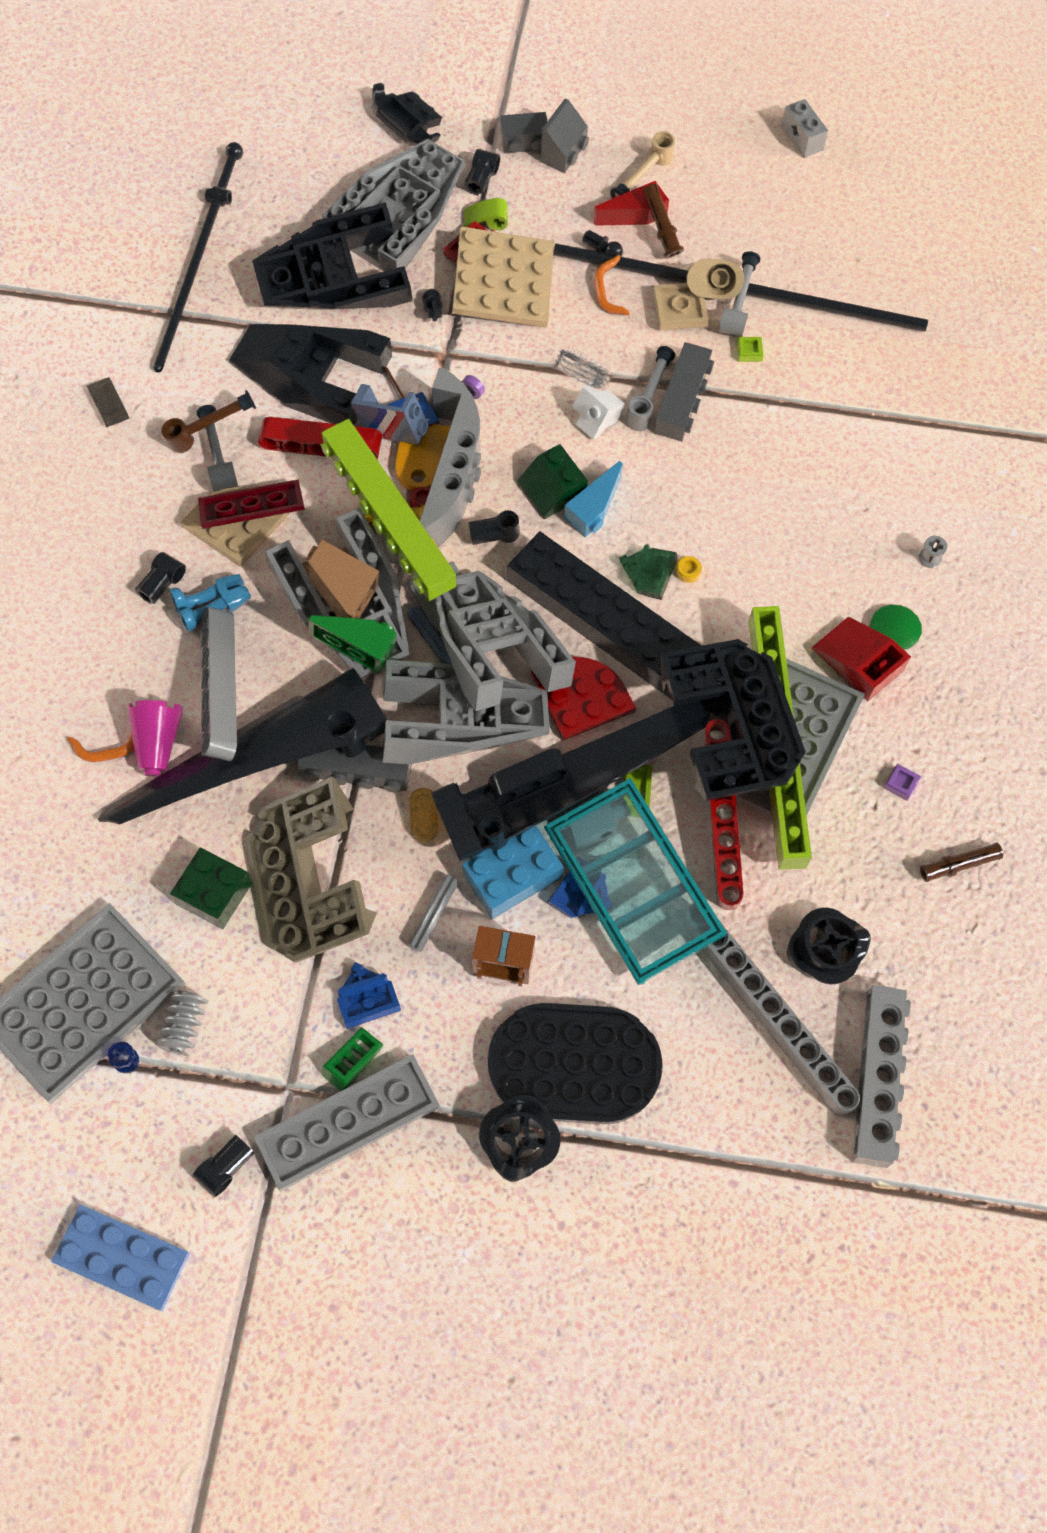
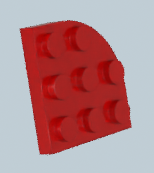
[530,657,636,741]

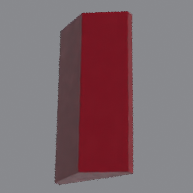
[198,479,305,529]

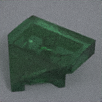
[619,543,678,600]

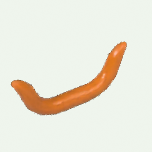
[594,255,630,315]
[67,733,134,762]

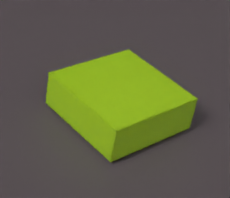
[737,337,764,362]

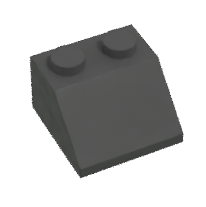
[541,98,589,173]

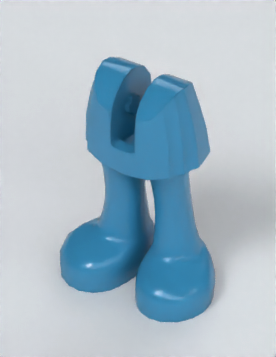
[169,574,251,632]

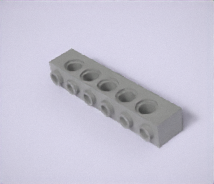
[852,985,911,1168]

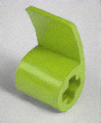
[464,198,508,231]

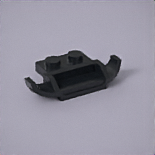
[372,82,442,144]

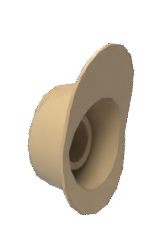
[687,258,744,300]

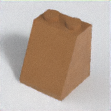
[306,540,379,619]

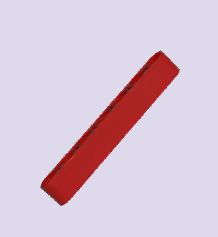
[704,719,744,911]

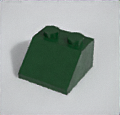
[517,444,588,519]

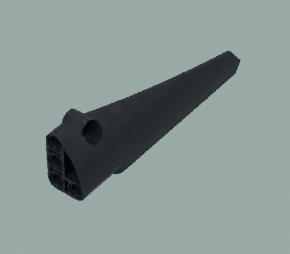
[98,667,387,825]
[431,700,713,861]

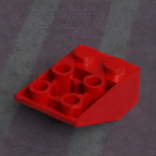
[811,616,911,702]

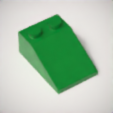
[309,615,397,675]

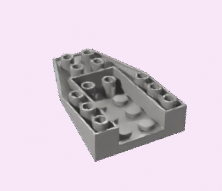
[322,139,465,271]

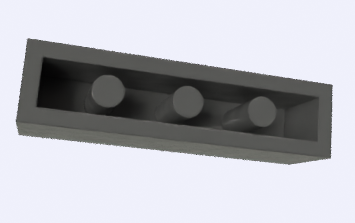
[654,342,715,442]
[297,745,412,793]

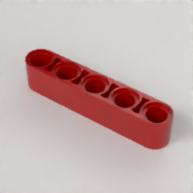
[258,417,383,459]

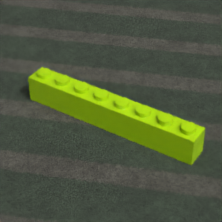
[321,419,456,601]

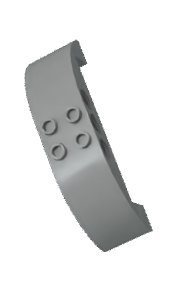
[382,368,481,564]

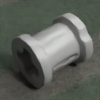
[919,535,948,568]

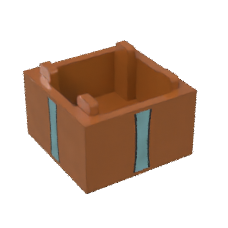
[472,926,536,987]

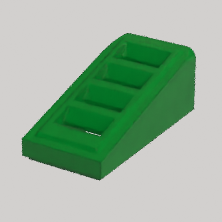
[322,1027,384,1091]

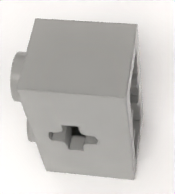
[781,99,828,158]

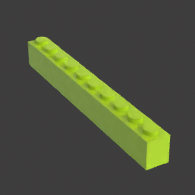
[748,606,812,870]

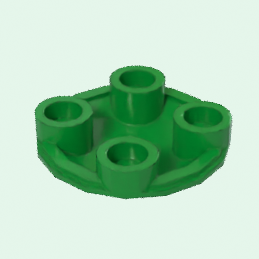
[869,604,922,650]

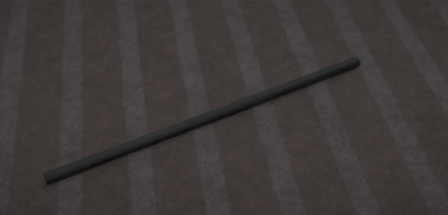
[553,243,928,331]

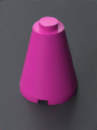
[127,700,183,777]

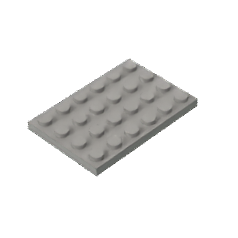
[729,658,865,817]
[0,903,186,1104]

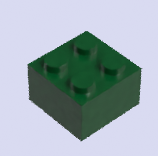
[170,847,252,930]

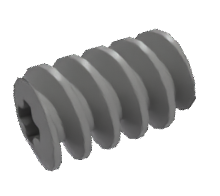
[156,991,209,1056]

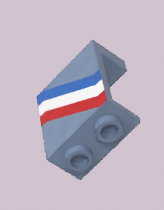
[351,384,428,445]

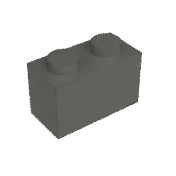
[501,112,547,153]

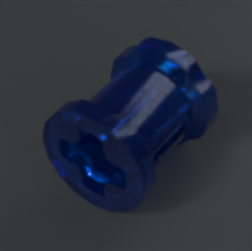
[108,1041,140,1074]

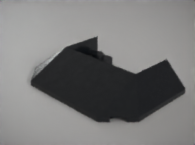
[660,639,806,801]

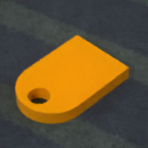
[395,424,451,491]

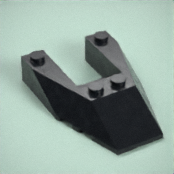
[252,202,413,309]
[229,324,392,425]

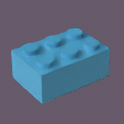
[462,826,564,919]

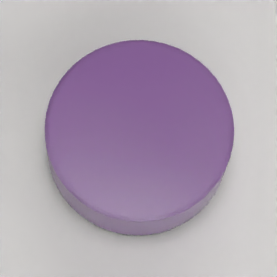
[461,375,485,399]

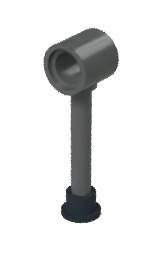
[196,405,238,492]

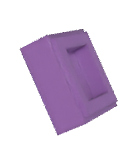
[883,763,921,801]

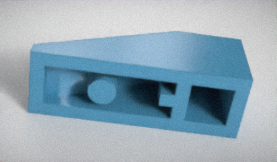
[564,461,623,537]

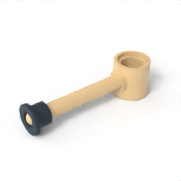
[610,131,675,199]

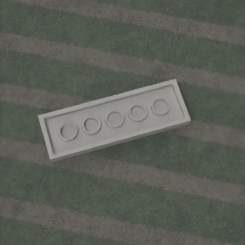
[254,1054,440,1192]

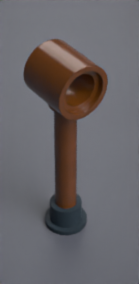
[161,390,256,453]

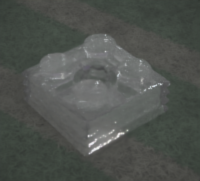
[553,347,613,390]

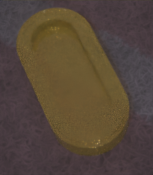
[409,788,438,842]

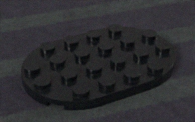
[488,1003,663,1124]

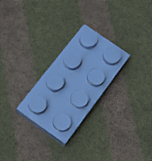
[51,1204,190,1312]

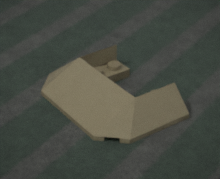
[244,777,377,963]

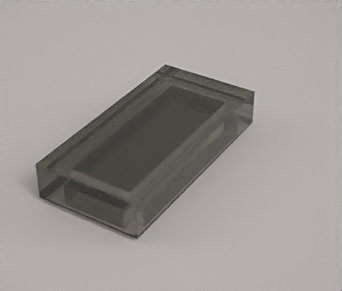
[87,377,130,428]

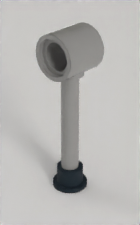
[719,251,761,337]
[626,346,676,431]

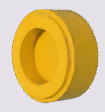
[675,556,702,583]

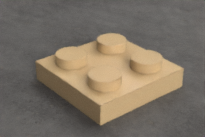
[653,283,708,330]

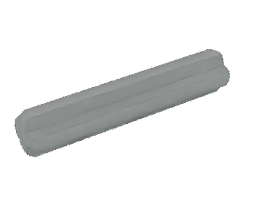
[409,875,458,952]

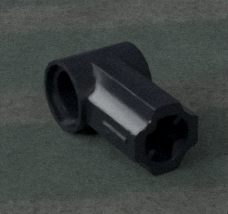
[465,148,501,196]
[468,510,520,545]
[135,552,186,604]
[192,1135,255,1198]

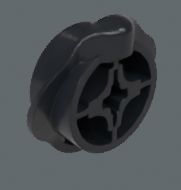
[787,907,871,985]
[479,1092,561,1182]

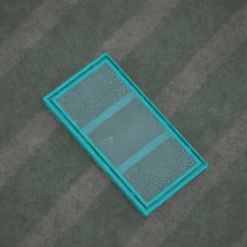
[544,778,727,985]

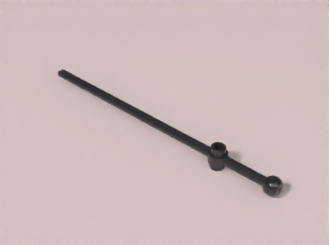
[153,142,243,373]

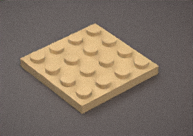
[452,227,554,328]

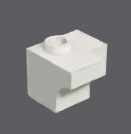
[572,385,626,439]

